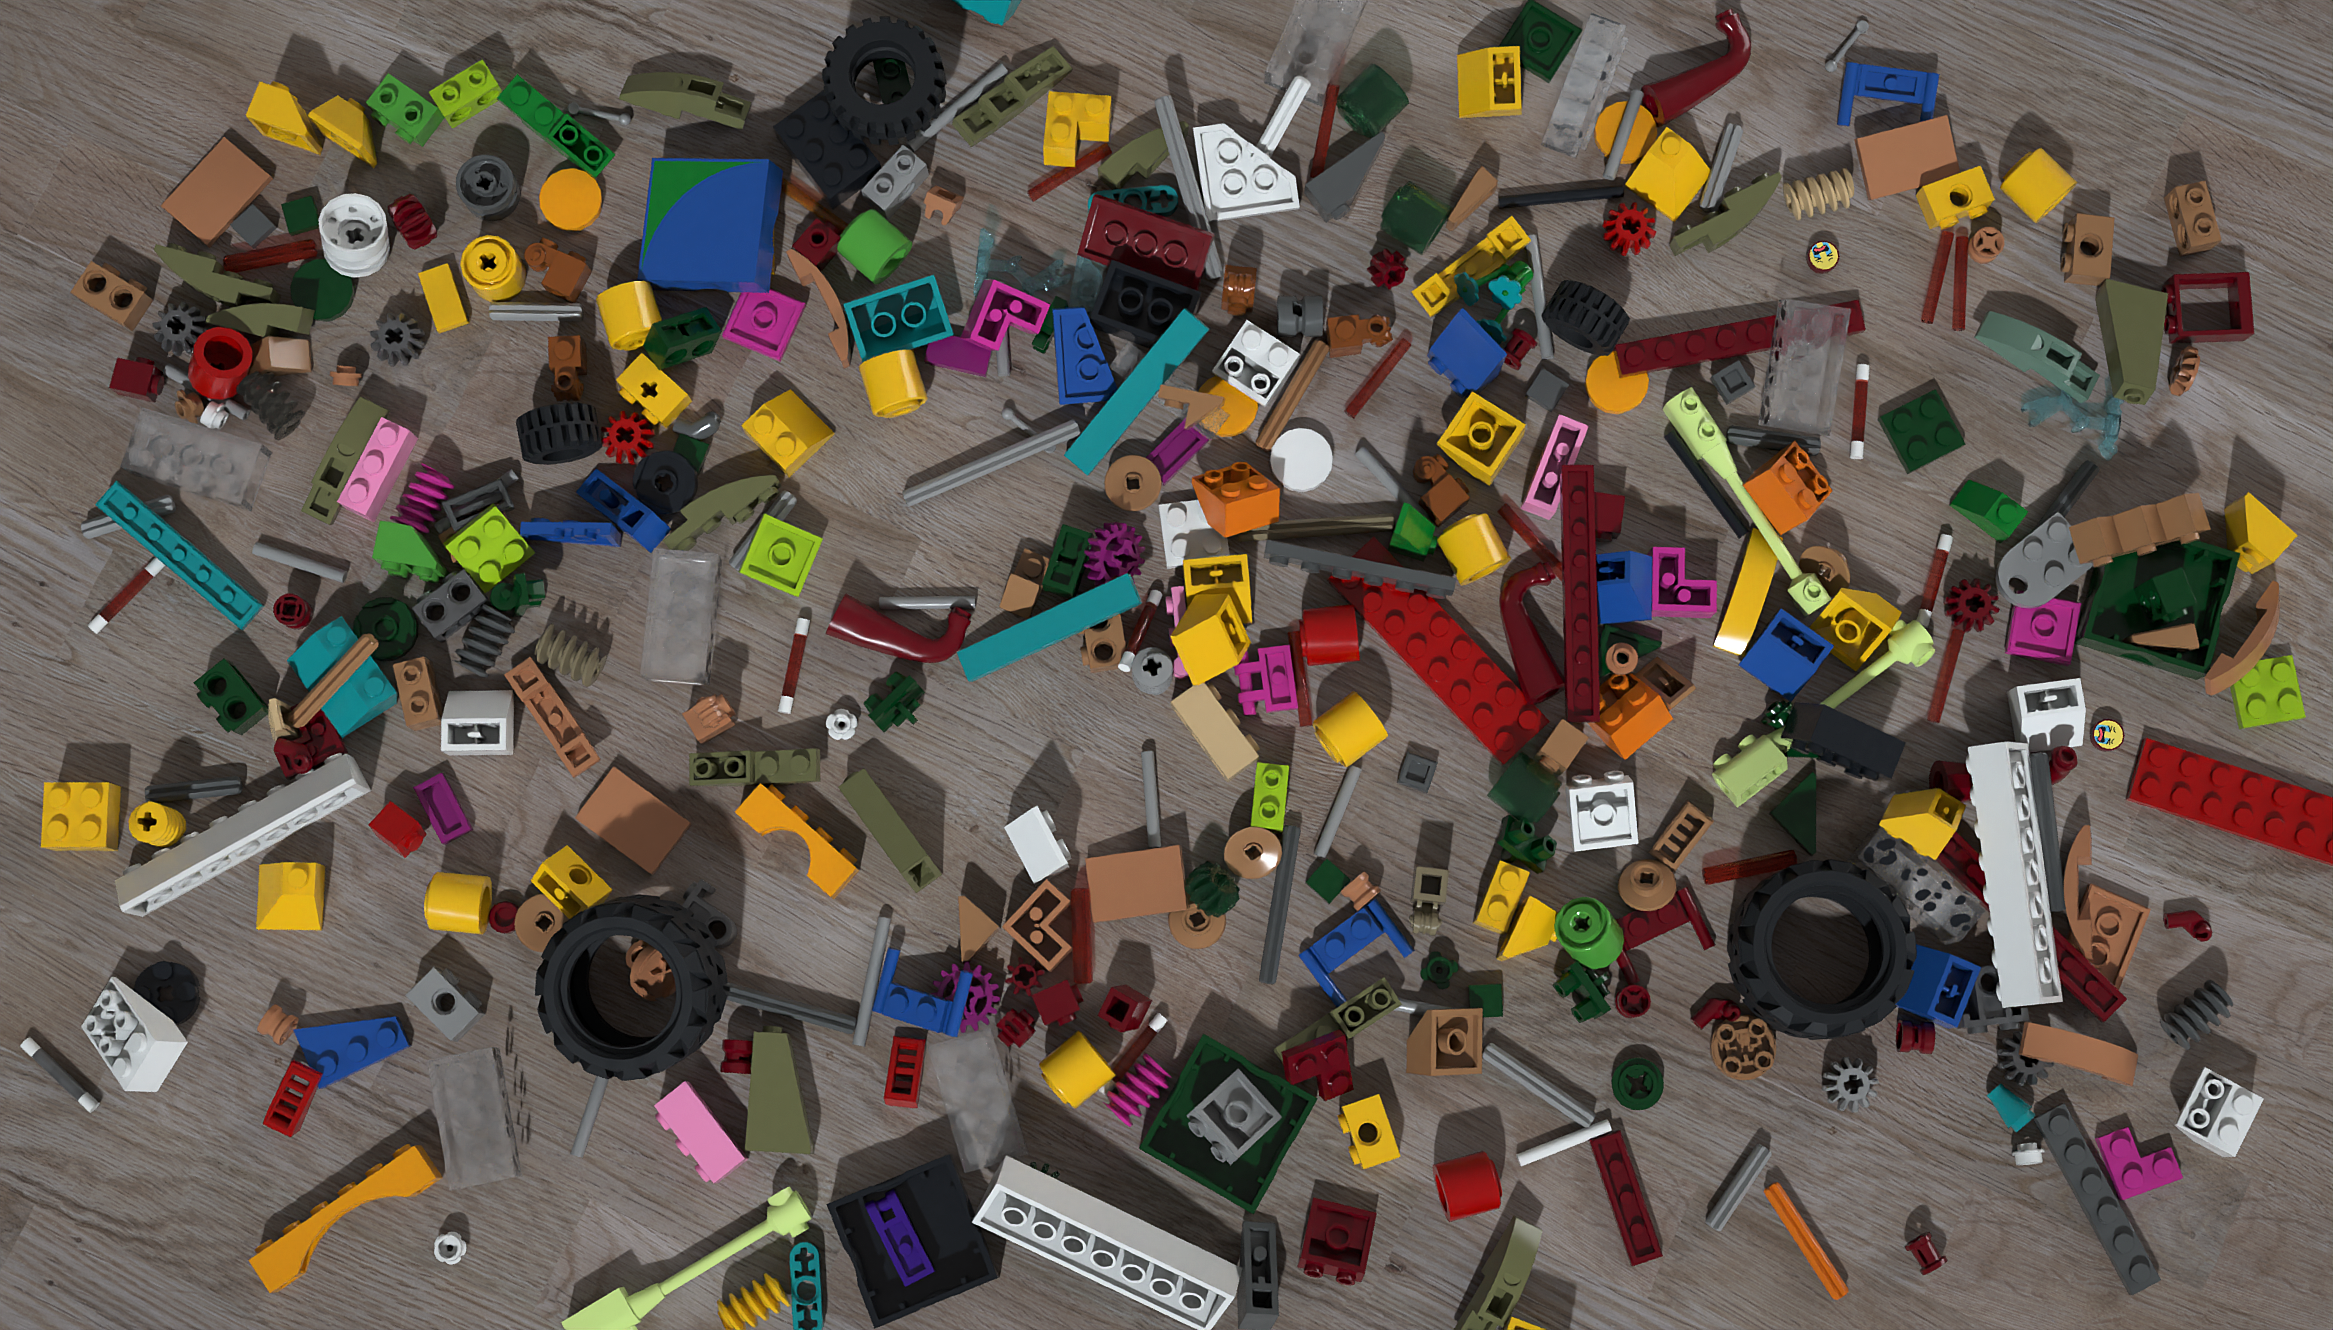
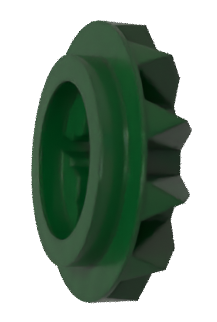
[1611,1058,1664,1110]

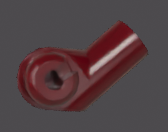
[274,737,313,774]
[2163,910,2213,942]
[1690,998,1741,1030]

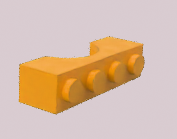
[735,783,860,899]

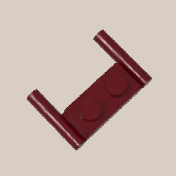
[1616,887,1716,985]

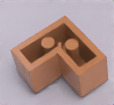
[1002,879,1073,973]

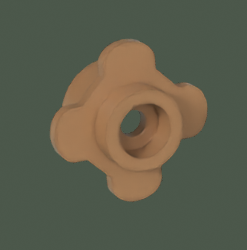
[175,389,204,426]

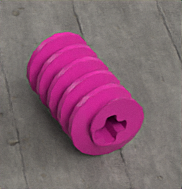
[389,463,455,533]
[1103,1053,1171,1127]

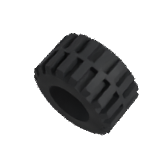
[1541,280,1630,356]
[516,402,602,465]

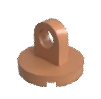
[625,940,676,1001]

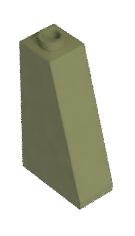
[2095,278,2168,405]
[838,768,942,893]
[745,1026,814,1154]

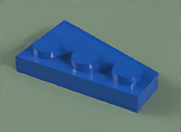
[1052,306,1118,405]
[520,518,622,547]
[293,1016,411,1089]

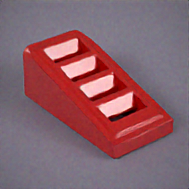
[884,1036,926,1108]
[263,1060,323,1137]

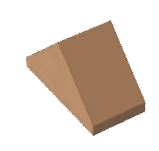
[248,336,312,380]
[1635,656,1696,711]
[958,896,1000,963]

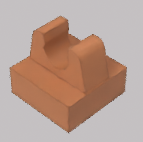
[923,185,964,225]

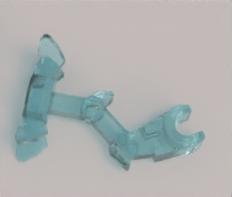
[973,228,1072,297]
[2021,390,2124,461]

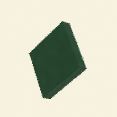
[1498,0,1583,83]

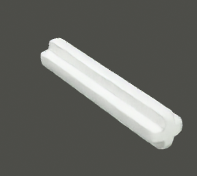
[1256,75,1311,158]

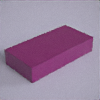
[924,336,993,377]
[1146,418,1209,486]
[413,772,473,845]

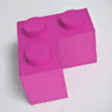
[960,279,1050,351]
[1647,547,1717,618]

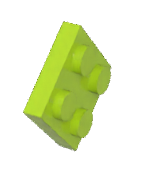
[443,503,535,593]
[738,513,823,597]
[2230,655,2306,729]

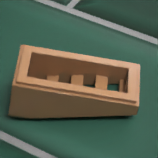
[1446,165,1498,231]
[2123,623,2199,652]
[1649,799,1714,872]

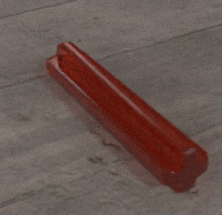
[223,239,318,273]
[1702,850,1797,885]
[1071,888,1093,984]

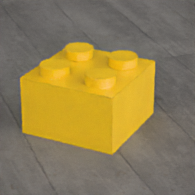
[41,782,121,851]

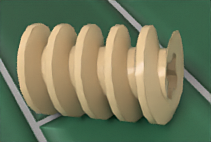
[1783,168,1854,221]

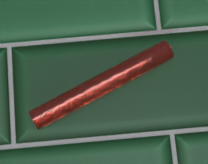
[1310,83,1340,178]
[1027,142,1112,202]
[1921,231,1954,324]
[1952,236,1969,331]
[1344,338,1412,419]
[1497,503,1562,582]
[1927,629,1965,724]
[1287,631,1313,727]

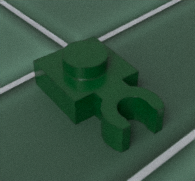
[1032,296,1068,354]

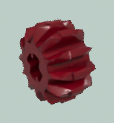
[388,193,437,250]
[1943,578,2000,633]

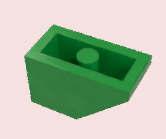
[1949,480,2028,543]

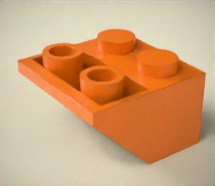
[1743,441,1833,535]
[1192,462,1280,538]
[1588,672,1673,760]

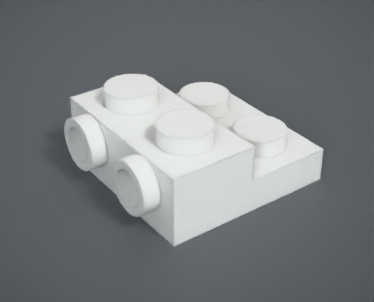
[1565,771,1638,852]

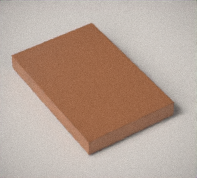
[1854,115,1960,200]
[161,137,273,248]
[575,766,692,875]
[1085,845,1189,923]
[2066,883,2151,990]

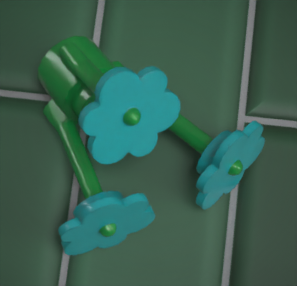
[1454,261,1533,345]

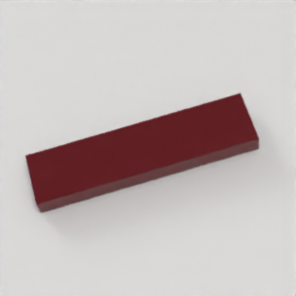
[1588,1130,1663,1266]

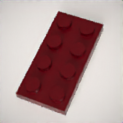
[1077,194,1215,291]

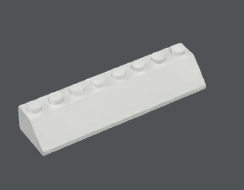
[1966,741,2063,1008]
[115,753,371,917]
[972,1155,1242,1330]

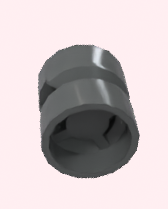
[1277,295,1323,337]

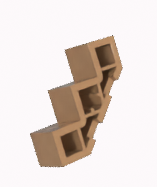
[2069,493,2211,567]

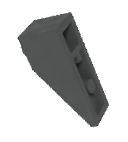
[1304,132,1385,222]
[1237,1221,1279,1330]

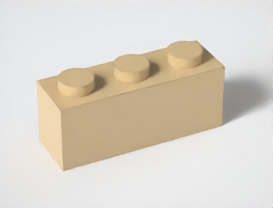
[1170,683,1260,783]

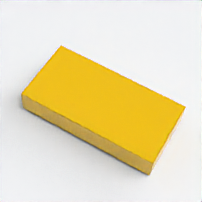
[418,263,469,334]

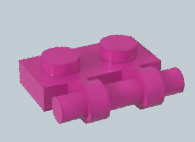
[1234,645,1298,716]

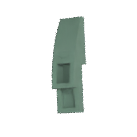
[1974,311,2100,403]

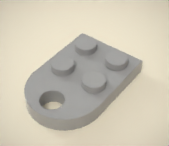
[1995,511,2094,608]

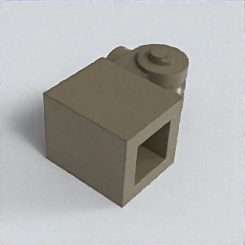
[1409,866,1449,936]

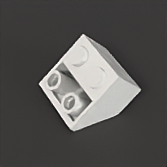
[1212,320,1300,407]
[2007,678,2086,753]
[441,690,514,756]
[1004,806,1072,887]
[2174,1067,2264,1157]

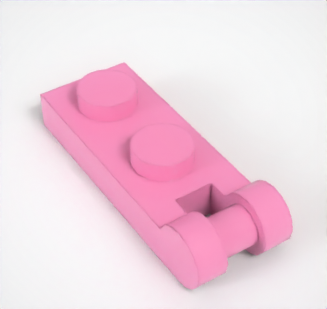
[1165,586,1189,680]

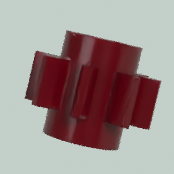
[1367,248,1409,289]
[1005,957,1045,997]
[996,1008,1036,1048]

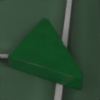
[1598,624,1662,678]
[1769,772,1816,856]

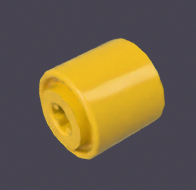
[2000,148,2077,224]
[460,235,527,302]
[596,281,662,351]
[859,349,928,418]
[1437,513,1511,586]
[1312,691,1388,768]
[424,872,492,934]
[1039,1030,1116,1109]

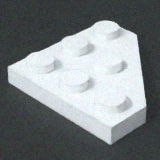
[1193,123,1300,222]

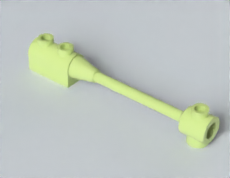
[1662,387,1832,617]
[1712,620,1935,808]
[561,1186,812,1330]

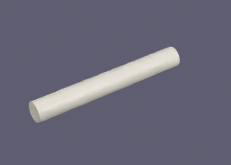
[1516,1119,1612,1166]

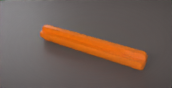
[1764,1182,1849,1300]

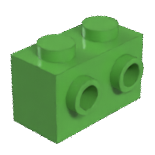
[366,73,445,147]

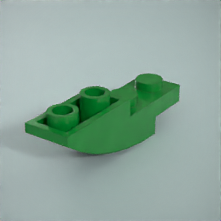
[497,74,616,179]

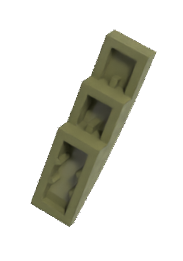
[952,46,1073,147]

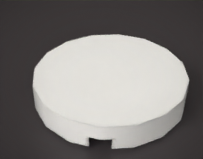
[1269,428,1333,492]

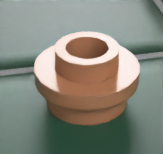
[330,365,362,386]
[1605,643,1638,675]

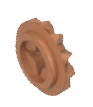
[2168,346,2200,396]

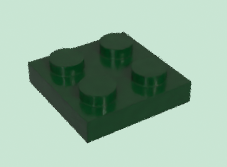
[1877,389,1966,475]

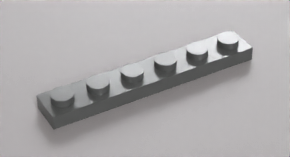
[1264,540,1457,599]
[2033,1103,2161,1295]

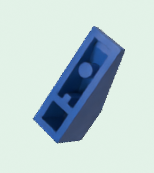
[576,468,671,553]

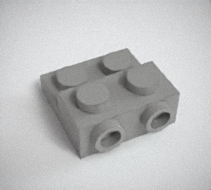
[1187,1068,1282,1165]

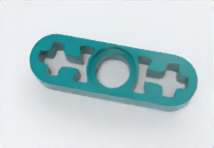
[1088,185,1178,217]
[790,1242,824,1330]

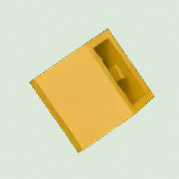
[1457,46,1522,118]
[1183,554,1252,624]
[1170,594,1251,685]
[1879,788,1967,860]

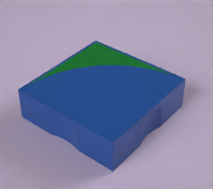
[637,158,783,293]

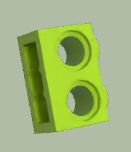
[429,59,502,129]
[1250,762,1289,834]

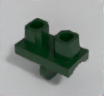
[490,573,545,617]
[864,671,925,733]
[1496,815,1557,874]
[1553,961,1611,1023]

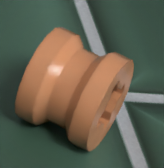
[1967,227,2005,264]
[1341,871,1382,912]
[257,1004,299,1045]

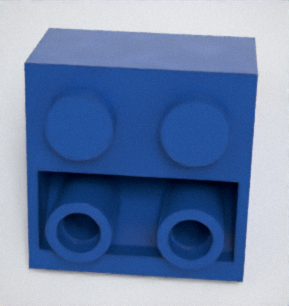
[1596,551,1652,625]
[1738,608,1834,702]
[1896,944,1981,1029]

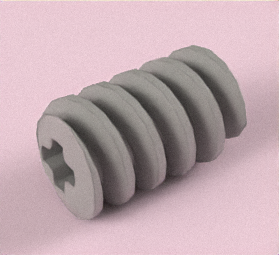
[1132,647,1173,695]

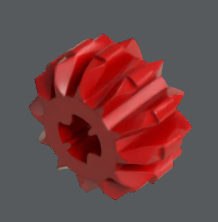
[1602,202,1656,256]
[601,411,655,465]

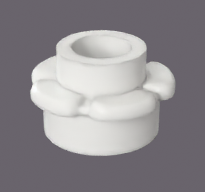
[200,401,229,431]
[826,709,858,740]
[2012,1143,2045,1165]
[434,1231,467,1265]

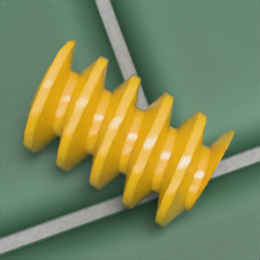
[128,801,187,848]
[717,1272,791,1330]

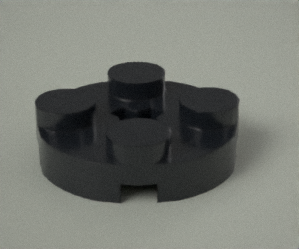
[633,450,698,514]
[133,961,200,1025]

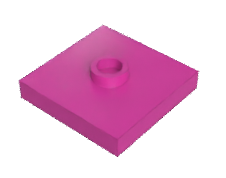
[722,289,806,362]
[2005,590,2081,666]

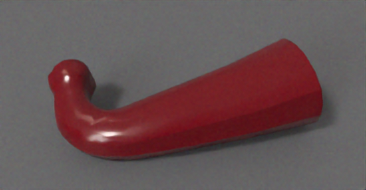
[1641,9,1751,128]
[1499,561,1565,705]
[826,593,972,663]
[1929,746,2078,803]

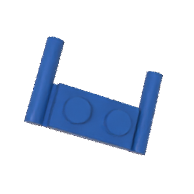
[1837,62,1940,127]
[1298,899,1415,1008]
[872,947,974,1037]

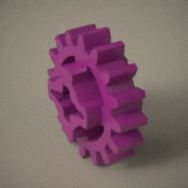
[1084,522,1145,587]
[931,962,1001,1033]

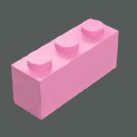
[1520,414,1589,520]
[337,417,418,522]
[654,1081,749,1184]

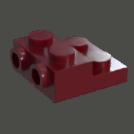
[1297,1197,1377,1286]

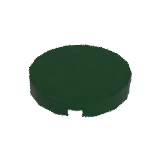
[290,259,355,322]
[353,597,419,661]

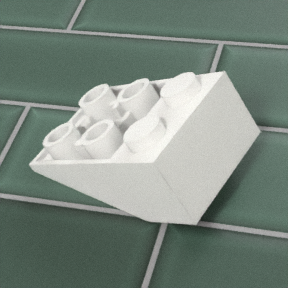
[81,977,188,1092]

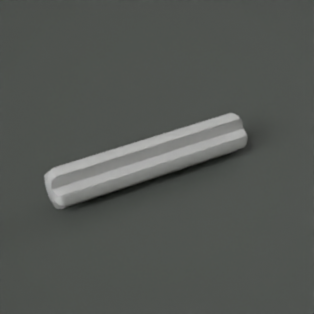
[1699,123,1743,213]
[489,302,584,321]
[729,490,797,571]
[81,495,176,539]
[1705,1144,1772,1231]

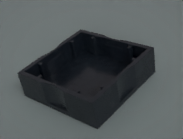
[826,1154,1000,1329]

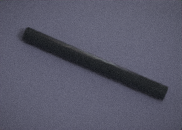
[1498,185,1624,209]
[1664,430,1749,539]

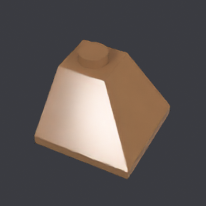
[1406,1008,1483,1076]

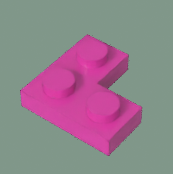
[2095,1127,2183,1200]

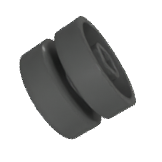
[456,155,521,221]

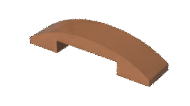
[786,249,851,369]
[2204,581,2280,696]
[504,656,601,778]
[2064,825,2093,959]
[2019,1022,2138,1086]

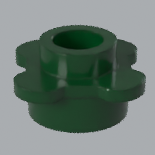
[1761,700,1793,730]
[1420,951,1458,990]

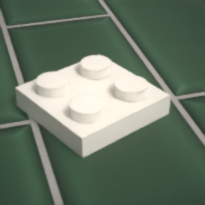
[1159,500,1230,569]

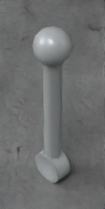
[1825,20,1869,72]
[567,102,631,125]
[1001,408,1056,454]

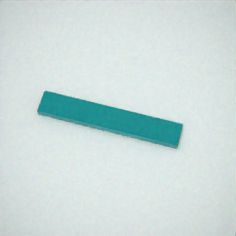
[1064,308,1210,476]
[95,481,264,630]
[957,573,1142,682]

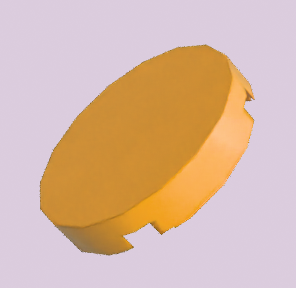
[1594,101,1657,164]
[539,168,603,231]
[1584,351,1649,415]
[1198,376,1258,437]

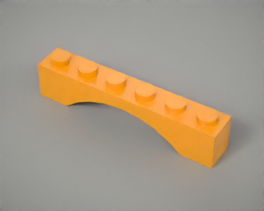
[248,1144,443,1293]

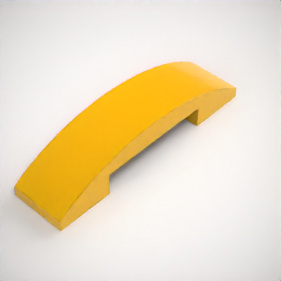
[1411,216,1531,318]
[1713,528,1783,657]

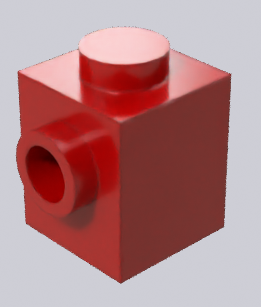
[368,801,427,858]

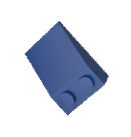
[1427,308,1507,398]

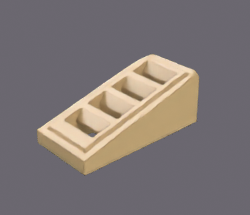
[268,698,299,742]

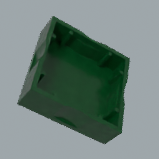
[2074,540,2240,680]
[1139,1033,1318,1214]

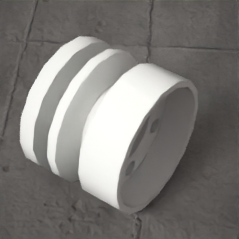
[318,193,390,278]

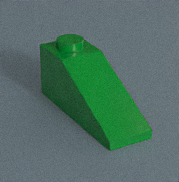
[1388,502,1438,562]

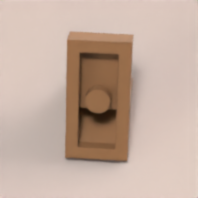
[1158,384,1225,430]
[999,548,1050,619]

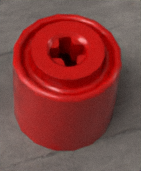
[188,327,252,400]
[1299,604,1360,666]
[1432,1151,1502,1222]

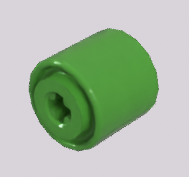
[837,209,912,285]
[1554,897,1624,969]

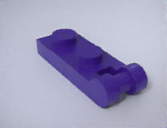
[864,1189,935,1287]

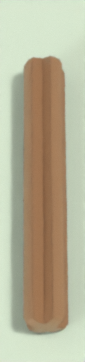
[1256,339,1329,452]
[288,633,379,728]

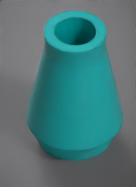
[1987,1083,2036,1133]

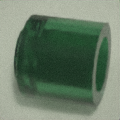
[1334,63,1409,139]
[1380,181,1453,255]
[1486,751,1563,824]

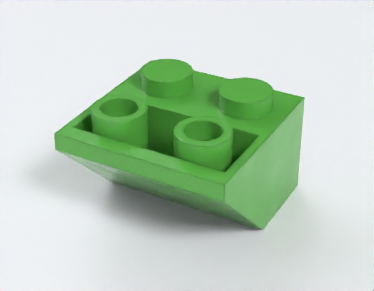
[372,521,450,583]

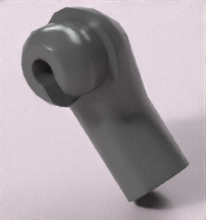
[673,411,721,441]

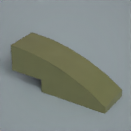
[1097,121,1189,190]
[206,303,315,337]

